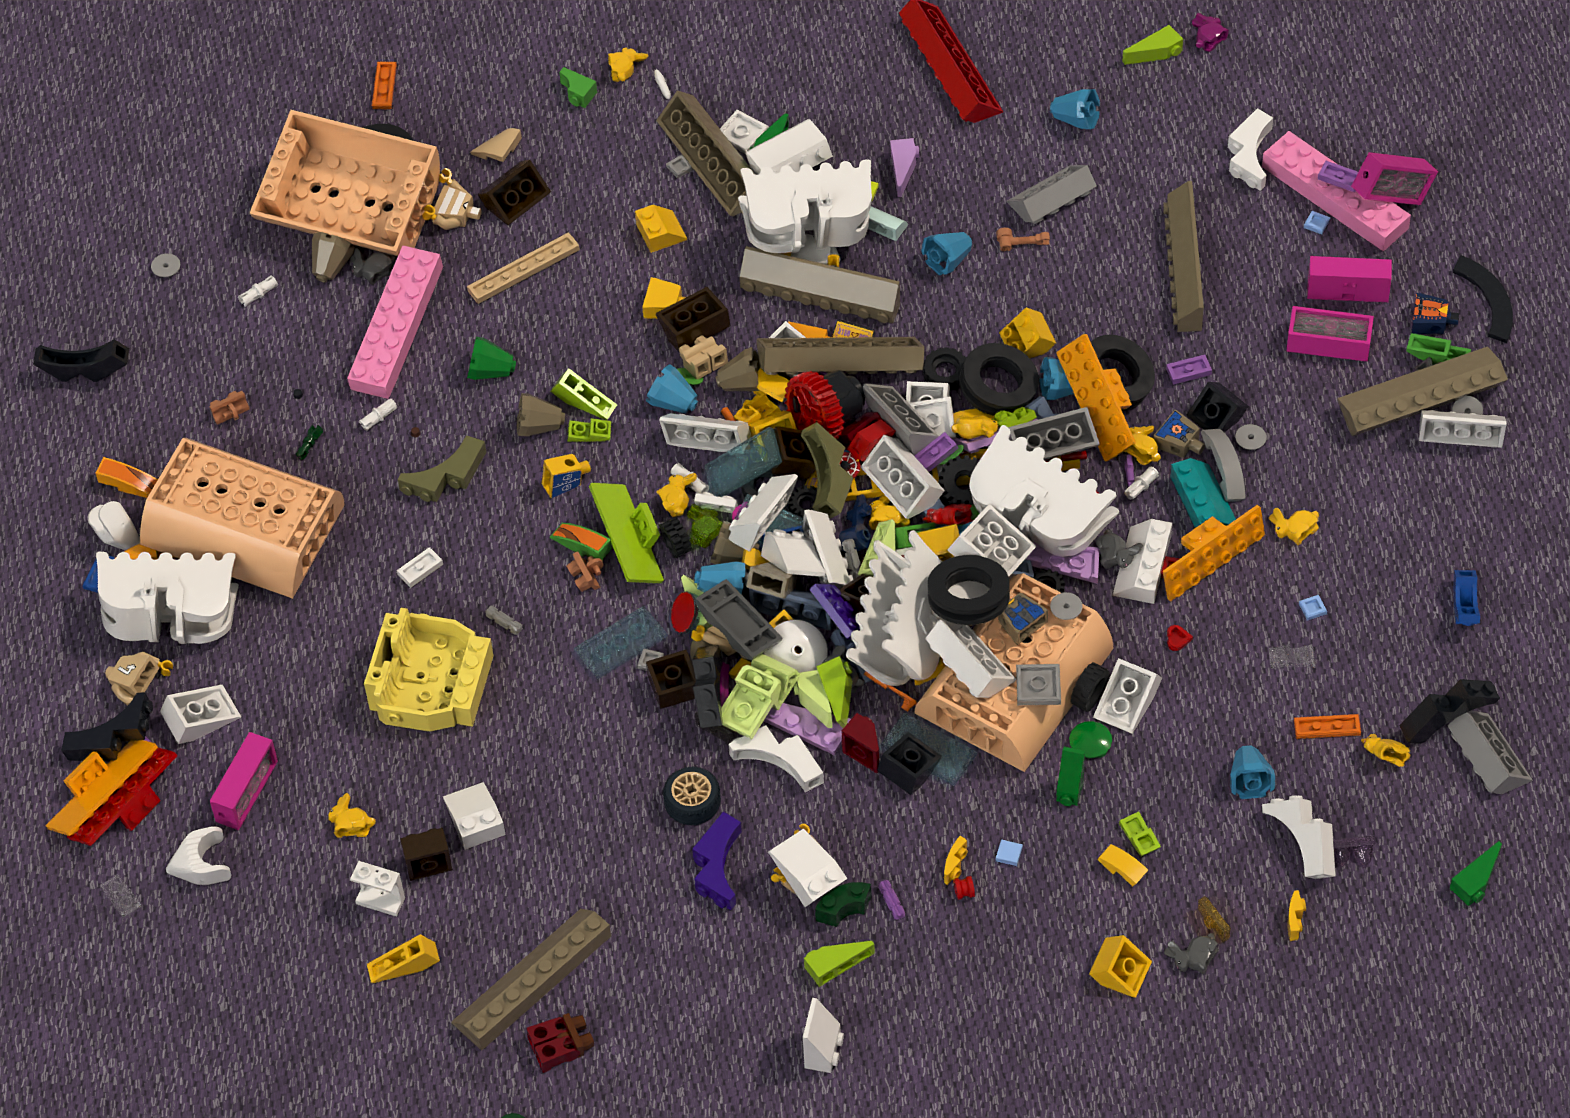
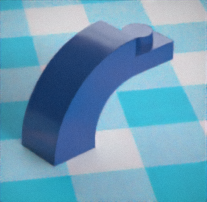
[1454,570,1480,626]

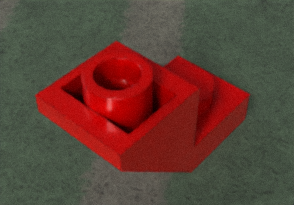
[847,419,896,461]

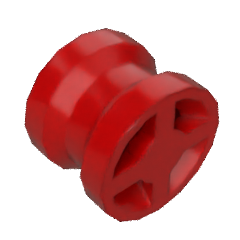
[953,876,975,900]

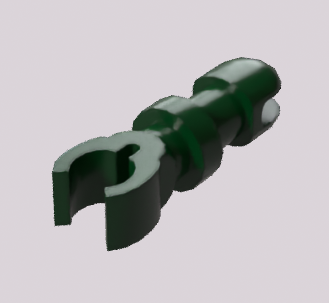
[296,425,323,460]

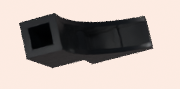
[33,339,130,382]
[692,645,723,728]
[1399,679,1500,744]
[61,692,153,761]

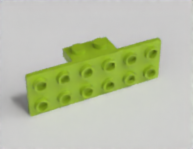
[589,483,664,583]

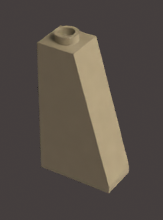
[746,562,801,599]

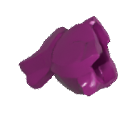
[1192,13,1229,52]

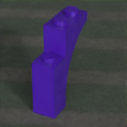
[692,811,742,910]

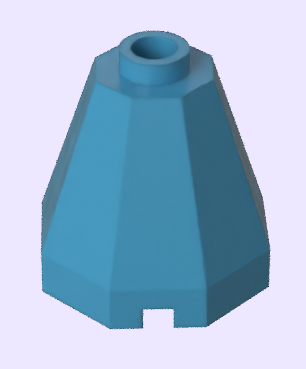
[1050,89,1100,129]
[921,232,972,275]
[1039,357,1074,400]
[646,364,698,414]
[694,562,745,594]
[1230,745,1275,799]

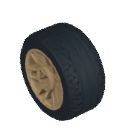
[663,766,721,825]

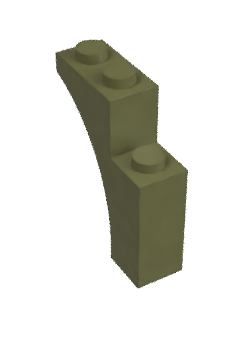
[801,422,853,519]
[398,435,486,502]

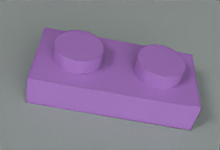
[1318,161,1358,193]
[1166,355,1212,385]
[915,432,959,472]

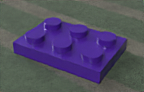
[809,584,860,639]

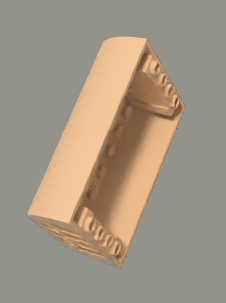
[250,110,440,256]
[140,438,344,599]
[915,573,1113,772]

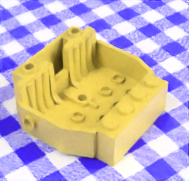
[364,608,494,732]

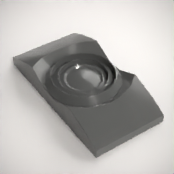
[695,579,783,660]

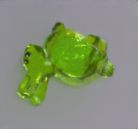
[687,504,723,548]

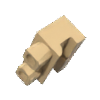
[679,336,728,379]

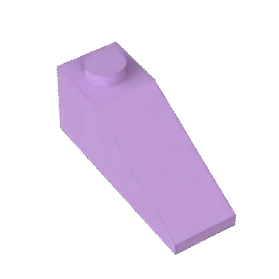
[890,138,919,197]

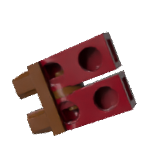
[526,1013,594,1073]

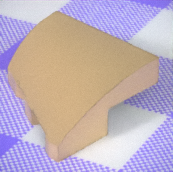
[471,128,522,162]

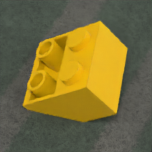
[999,307,1056,358]
[917,524,960,562]

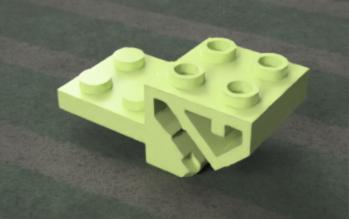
[721,654,800,739]

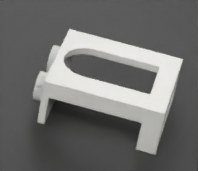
[350,861,405,917]

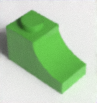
[559,67,597,108]

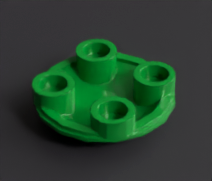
[1069,721,1112,758]

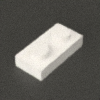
[694,492,738,513]
[397,547,443,588]

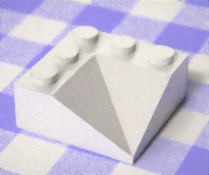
[947,504,1036,576]

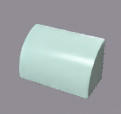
[868,206,908,241]

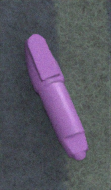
[1124,454,1135,487]

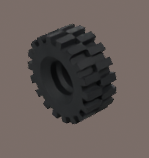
[938,455,978,505]

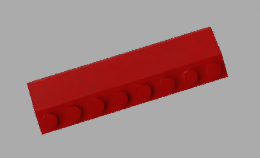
[899,0,1003,123]

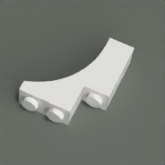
[1228,108,1273,191]
[728,725,824,792]
[1262,796,1335,879]

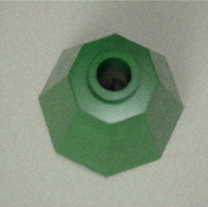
[467,336,516,380]

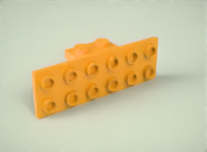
[1056,334,1136,462]
[1163,505,1265,602]
[46,740,158,836]

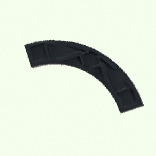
[1453,255,1513,343]

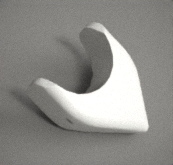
[88,501,140,550]
[166,826,231,885]

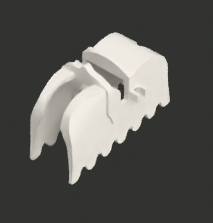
[738,160,872,253]
[969,425,1119,557]
[846,530,944,686]
[96,552,239,644]

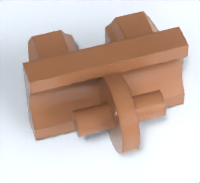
[209,391,250,425]
[567,551,604,592]

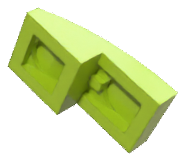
[1119,812,1161,857]

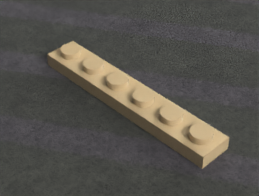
[467,232,580,304]

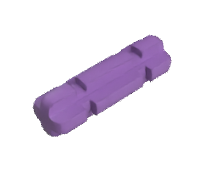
[878,880,905,920]

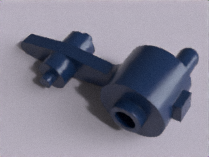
[839,494,872,555]

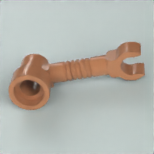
[996,228,1050,251]

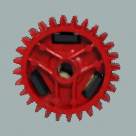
[784,370,865,440]

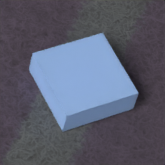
[1304,211,1330,234]
[1299,595,1327,621]
[996,839,1023,866]

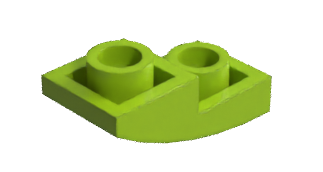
[992,407,1037,427]
[567,418,611,442]

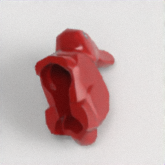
[923,504,973,525]

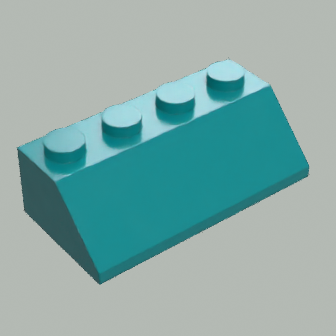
[1170,458,1236,528]

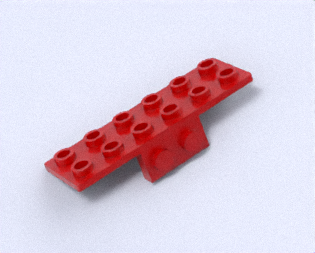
[66,748,177,846]

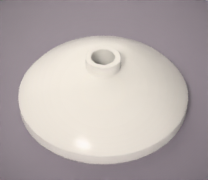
[764,620,827,673]

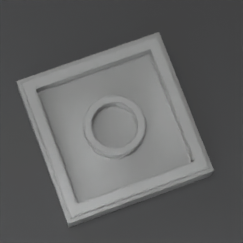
[1016,664,1061,705]

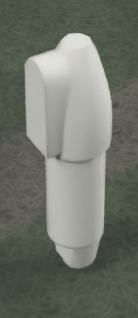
[654,69,671,99]

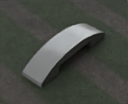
[1201,429,1245,502]

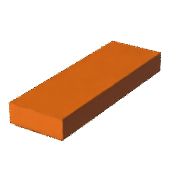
[372,62,397,109]
[1294,714,1361,739]

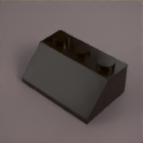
[477,160,551,225]
[656,287,731,353]

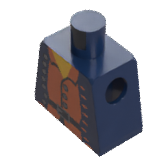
[1411,293,1459,334]

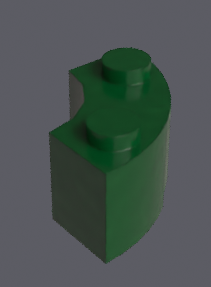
[815,882,871,927]

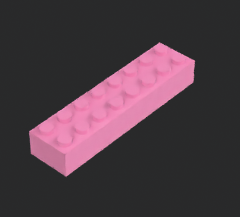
[1262,131,1411,251]
[347,245,443,399]

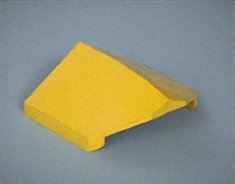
[757,368,790,402]

